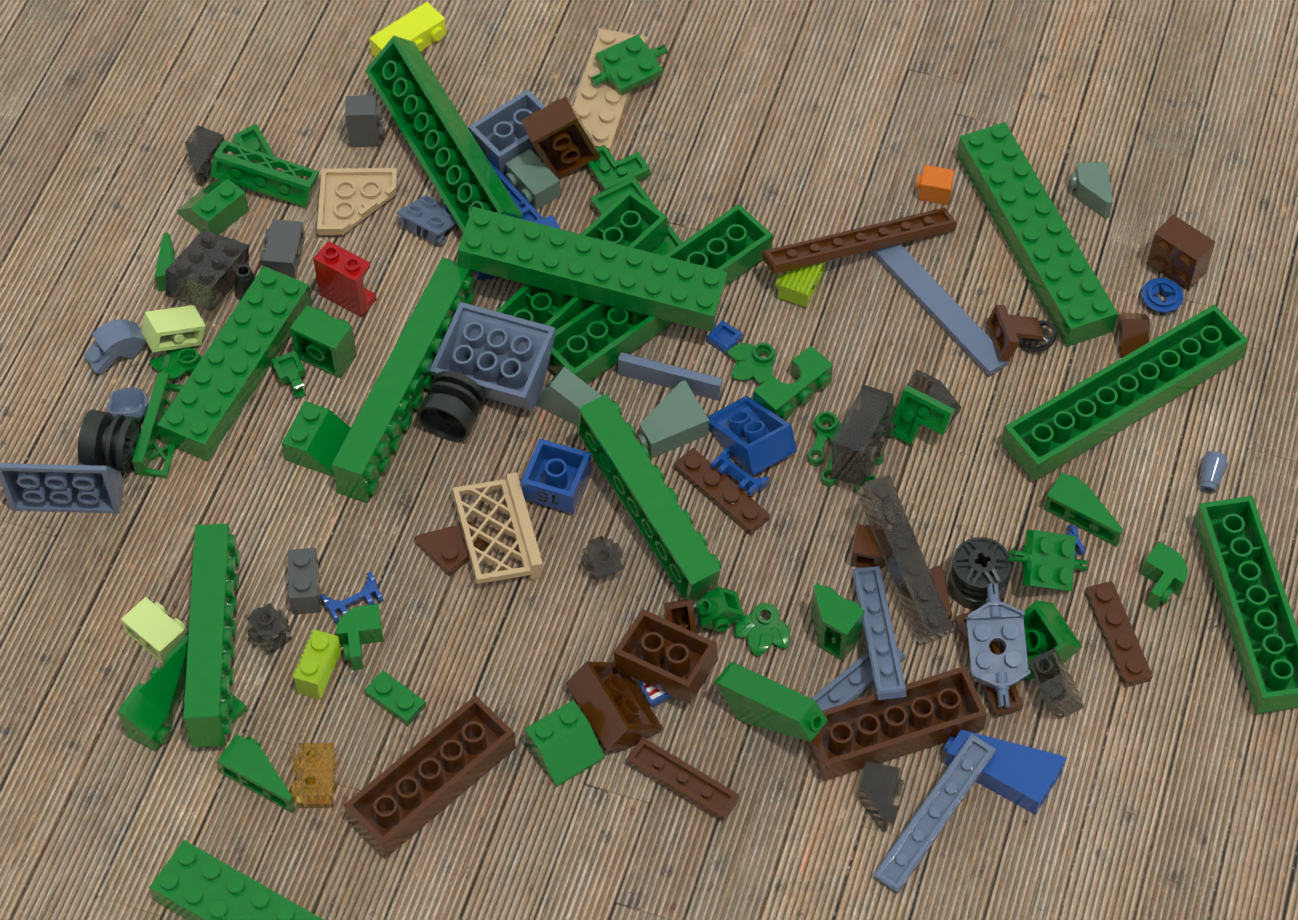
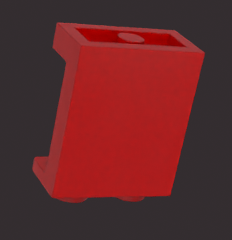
[313,241,377,318]

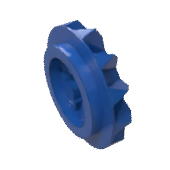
[1142,278,1184,315]

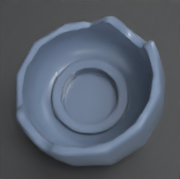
[107,387,148,421]

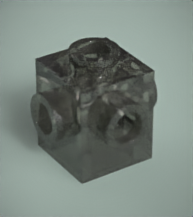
[581,536,623,581]
[246,603,292,655]

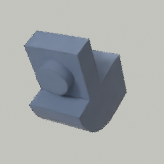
[84,319,147,374]

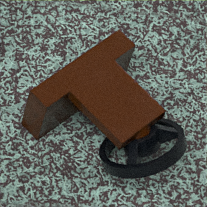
[986,305,1057,361]

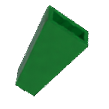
[714,662,828,742]

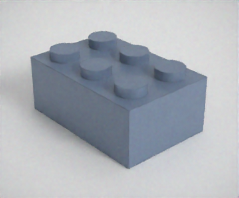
[468,89,546,174]

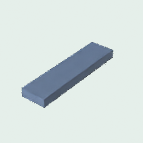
[618,353,723,401]
[811,647,906,711]

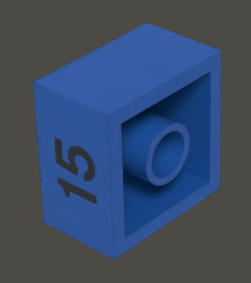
[521,438,591,514]

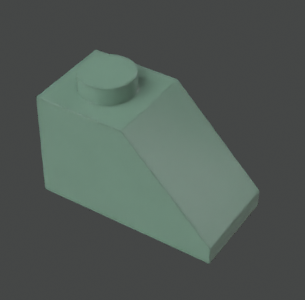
[1070,162,1113,218]

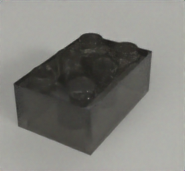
[165,230,249,311]
[832,385,896,487]

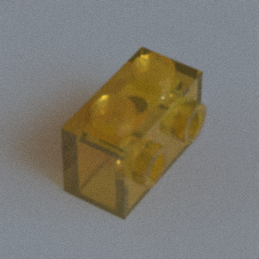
[291,743,336,808]

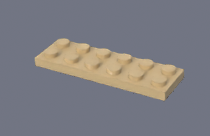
[573,28,646,153]

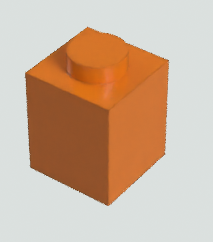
[915,165,955,205]

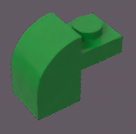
[1141,541,1188,611]
[336,604,384,671]

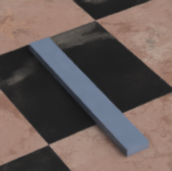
[870,222,1010,377]

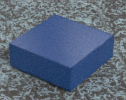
[706,320,743,355]

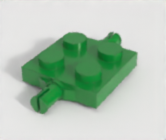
[590,34,668,95]
[1008,530,1088,591]

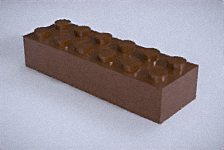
[806,666,987,781]
[344,695,516,858]

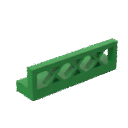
[211,140,319,207]
[132,372,183,479]

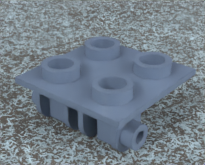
[397,195,457,245]

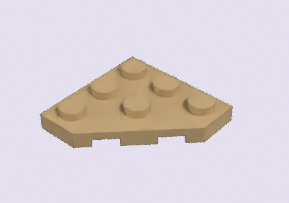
[317,168,398,235]

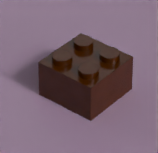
[1146,214,1215,291]

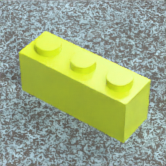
[369,2,447,58]

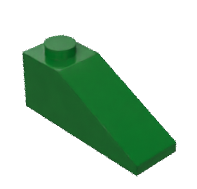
[1044,472,1123,547]
[217,734,295,813]

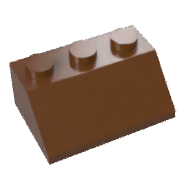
[566,661,664,751]

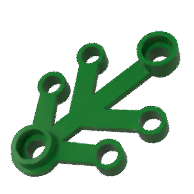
[808,411,885,497]

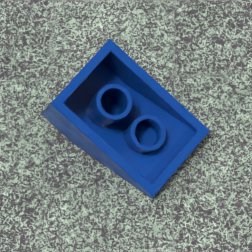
[707,396,797,475]

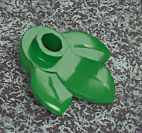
[727,343,776,384]
[149,347,202,379]
[735,603,790,657]

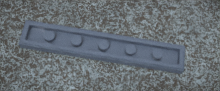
[852,566,906,700]
[873,734,996,894]

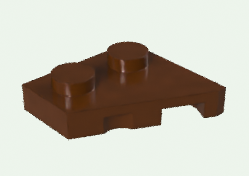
[414,521,490,577]

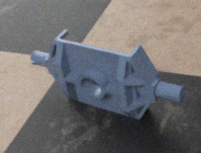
[966,583,1031,708]

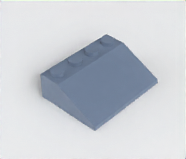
[429,302,556,411]
[0,463,124,514]

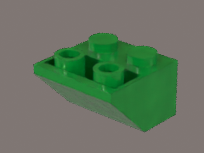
[811,582,865,662]

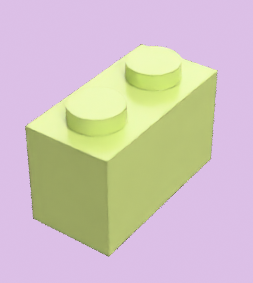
[141,305,206,352]
[121,597,187,665]

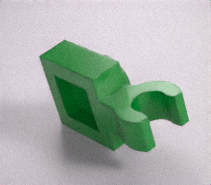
[271,350,306,399]

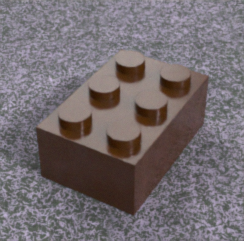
[521,96,601,179]
[614,609,718,704]

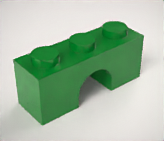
[753,345,833,419]

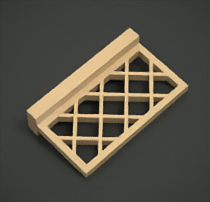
[452,472,543,584]

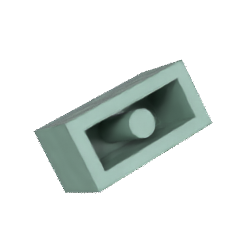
[505,149,561,210]

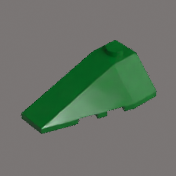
[117,635,188,752]

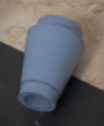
[1200,451,1228,493]

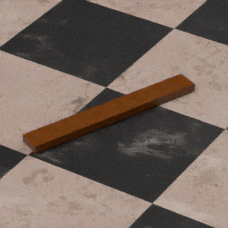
[762,208,957,274]

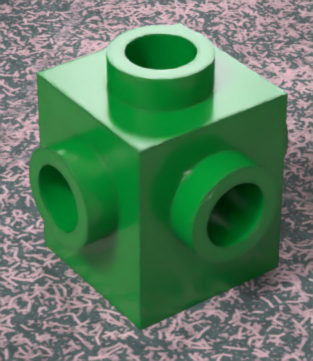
[695,586,744,632]

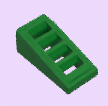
[154,233,179,291]

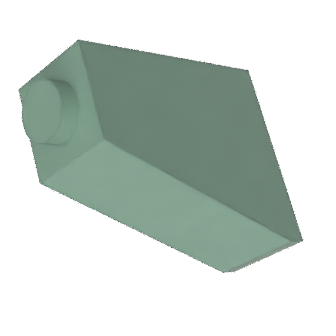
[536,367,602,426]
[637,380,709,459]

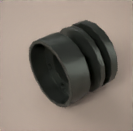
[417,371,486,442]
[77,409,141,473]
[948,537,1012,611]

